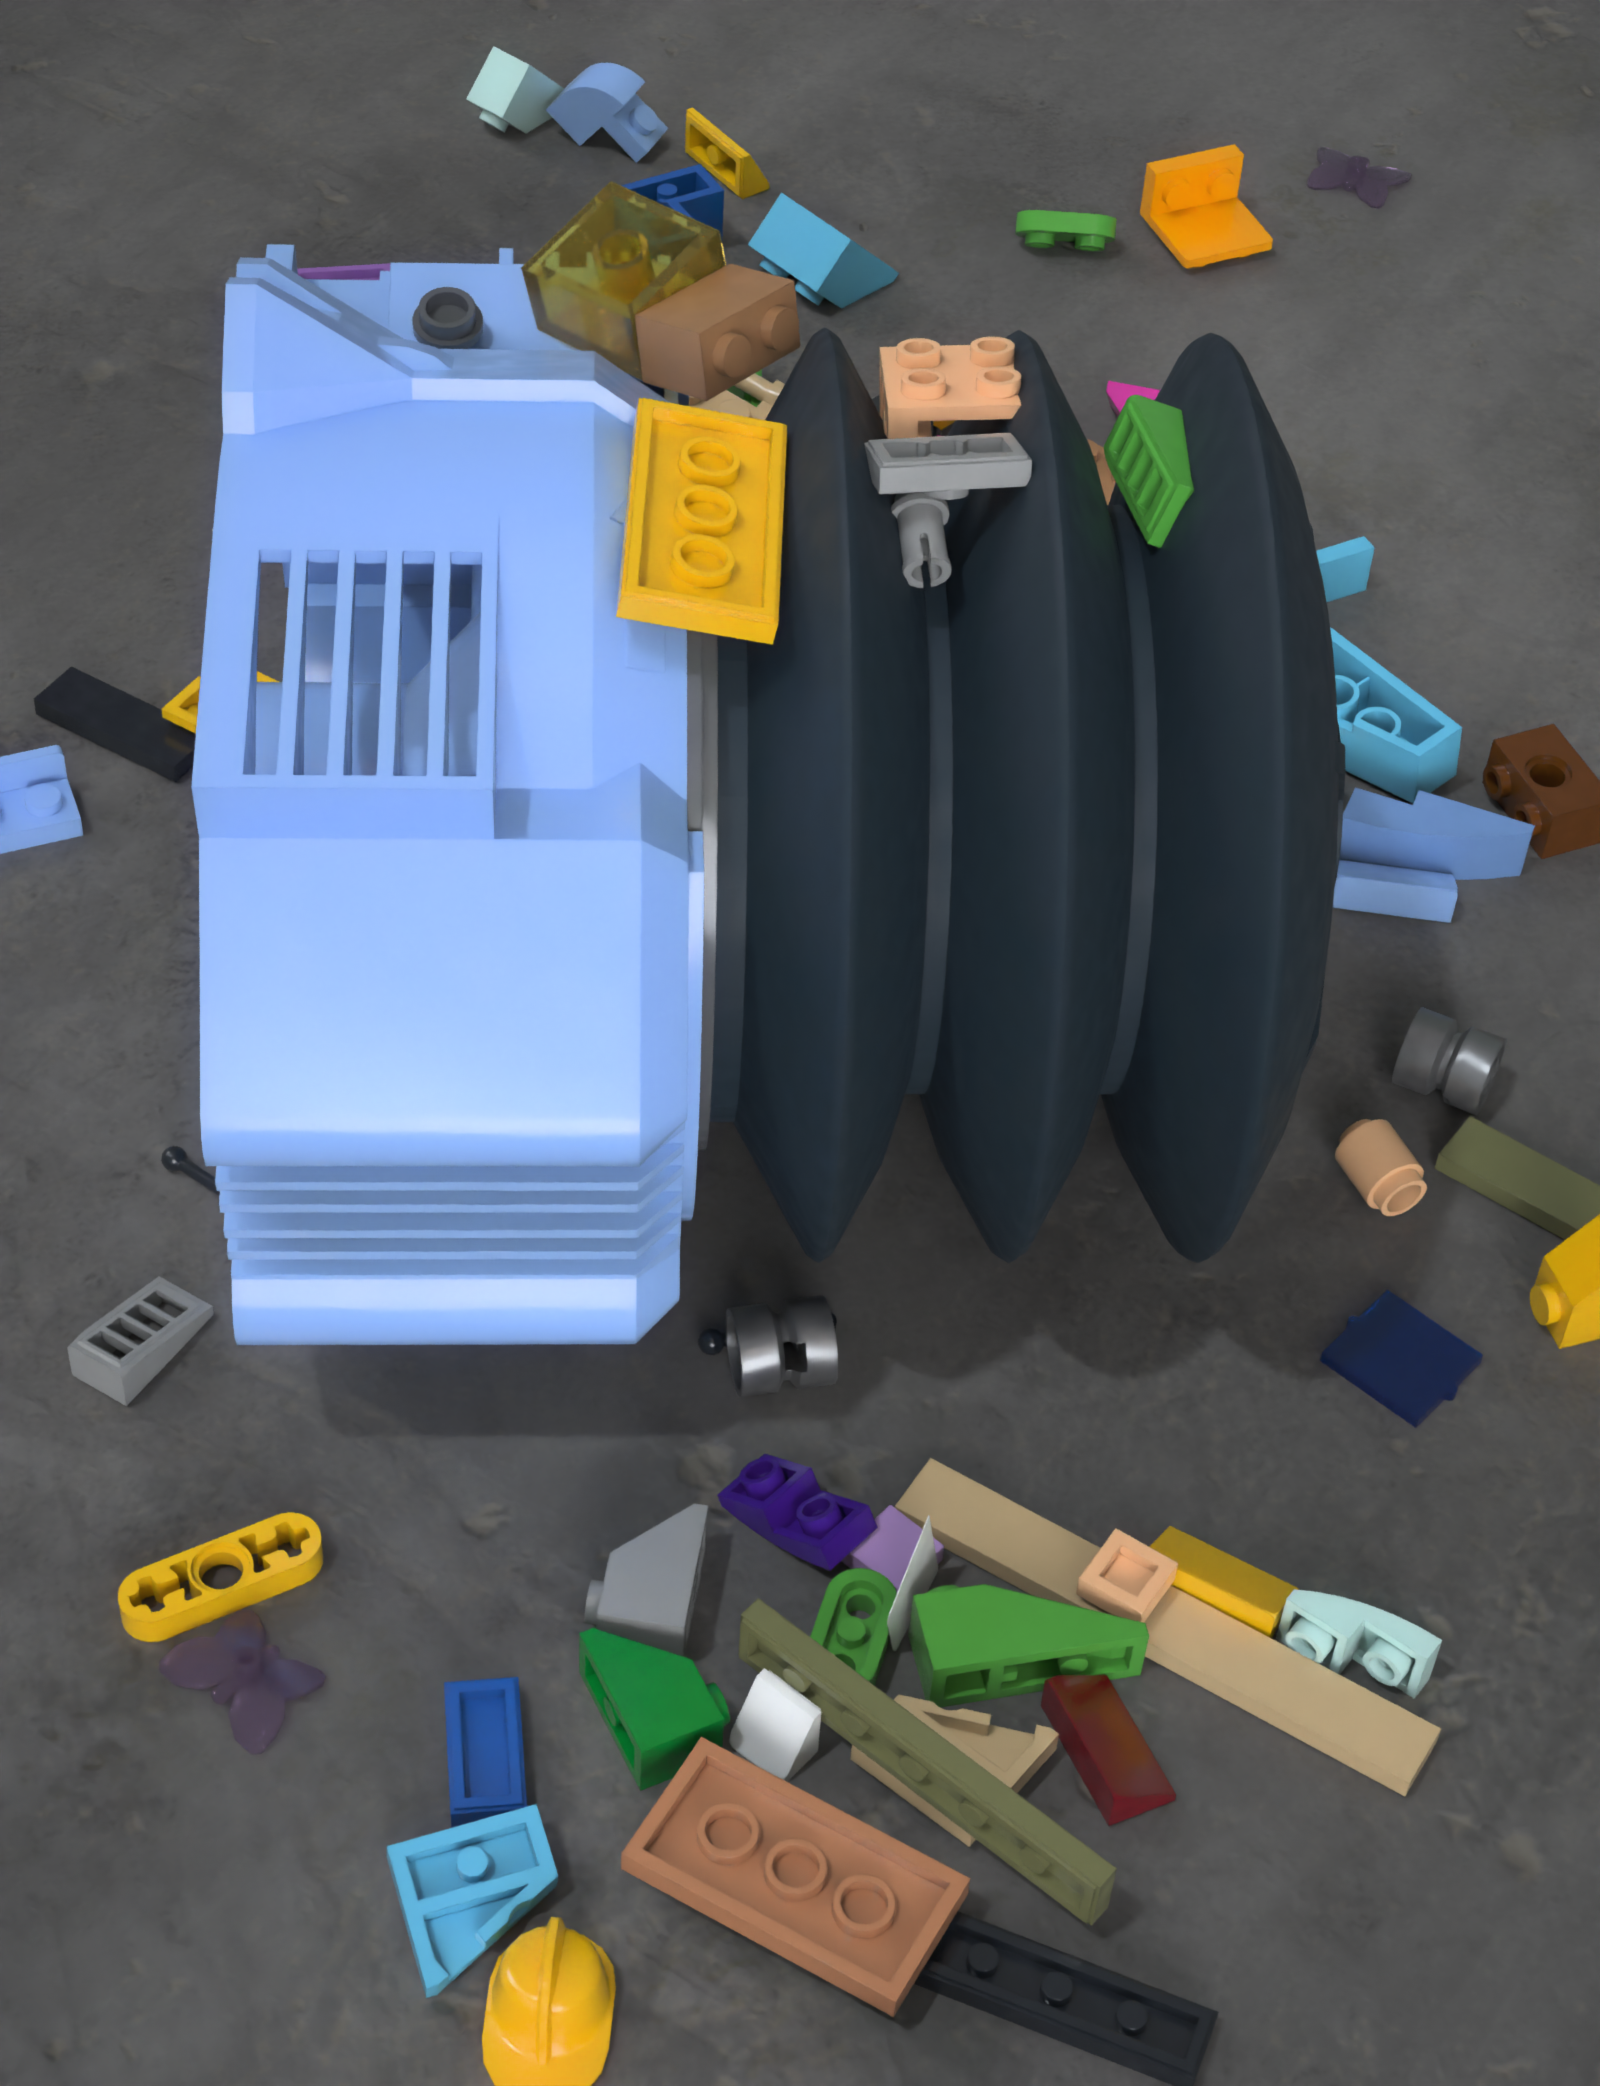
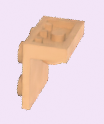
[879,337,1021,439]

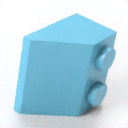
[748,192,899,309]

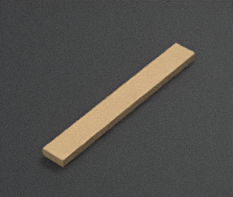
[894,1458,1441,1796]

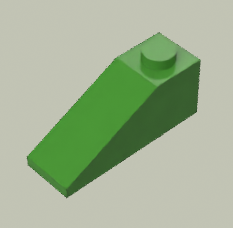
[908,1584,1149,1708]

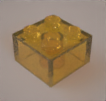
[521,181,726,381]

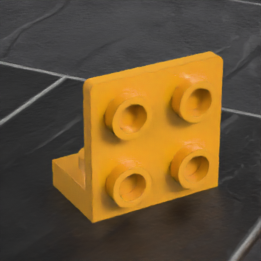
[1140,144,1273,268]

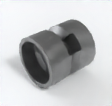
[1392,1007,1507,1115]
[725,1295,838,1397]

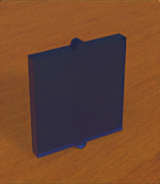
[1320,1290,1483,1428]

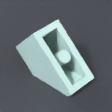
[466,46,564,134]

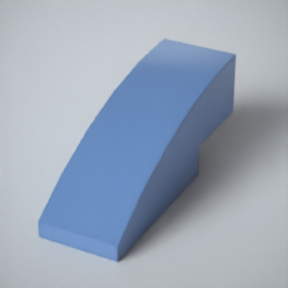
[1339,787,1535,880]

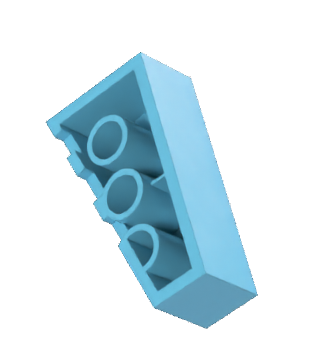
[1330,627,1462,803]

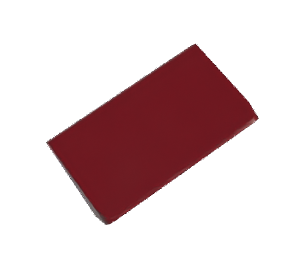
[1041,1675,1176,1826]

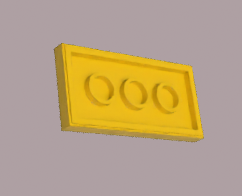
[616,398,787,645]

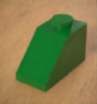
[579,1628,730,1791]

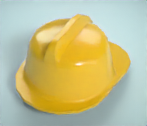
[482,1917,616,2086]

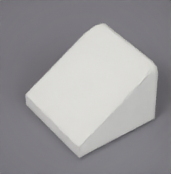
[729,1668,822,1782]

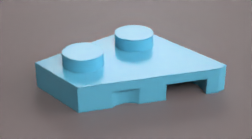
[386,1804,558,1998]

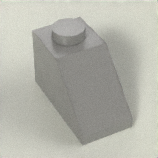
[584,1503,709,1657]

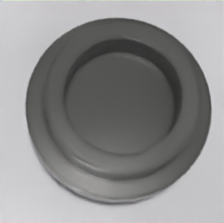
[412,287,483,349]

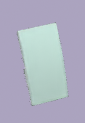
[1276,1589,1442,1699]

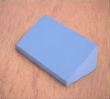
[1333,860,1458,923]

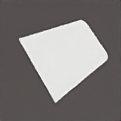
[887,1515,939,1651]

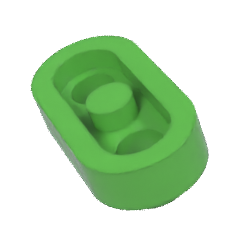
[1015,210,1117,251]
[810,1568,897,1686]

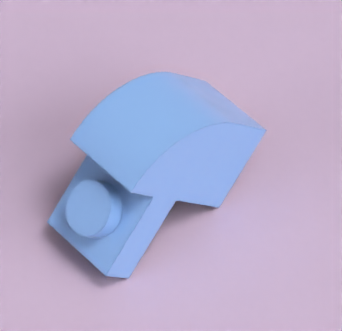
[546,63,668,163]

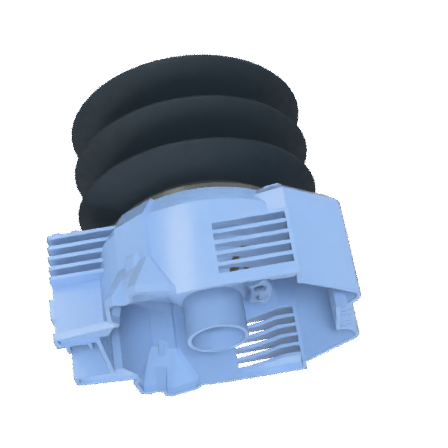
[191,244,1345,1345]

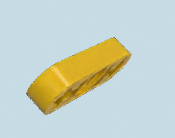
[118,1512,323,1642]

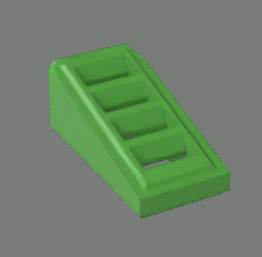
[1104,395,1194,548]

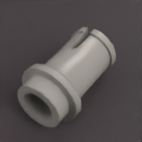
[891,492,952,588]

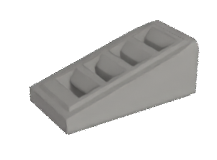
[67,1276,214,1406]

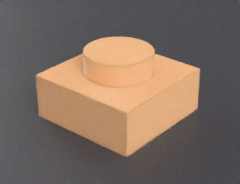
[1076,1528,1178,1623]

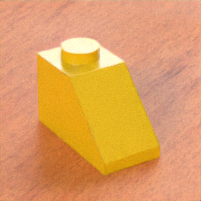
[1530,1214,1600,1349]

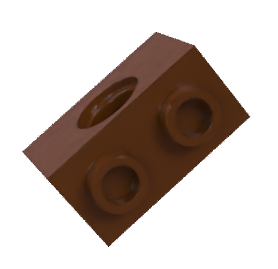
[1482,724,1600,859]

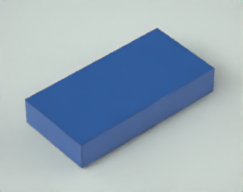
[444,1677,527,1828]

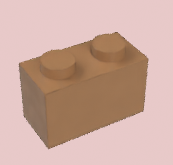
[635,264,801,401]

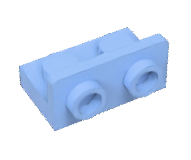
[0,745,84,854]

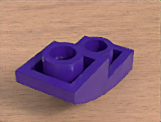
[717,1454,878,1571]

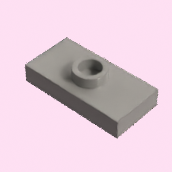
[864,433,1032,500]

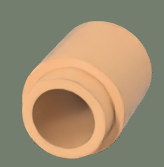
[1335,1119,1427,1217]

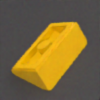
[685,107,770,199]
[1149,1526,1299,1639]

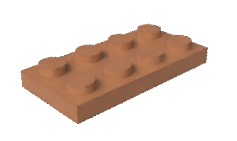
[621,1737,971,2017]

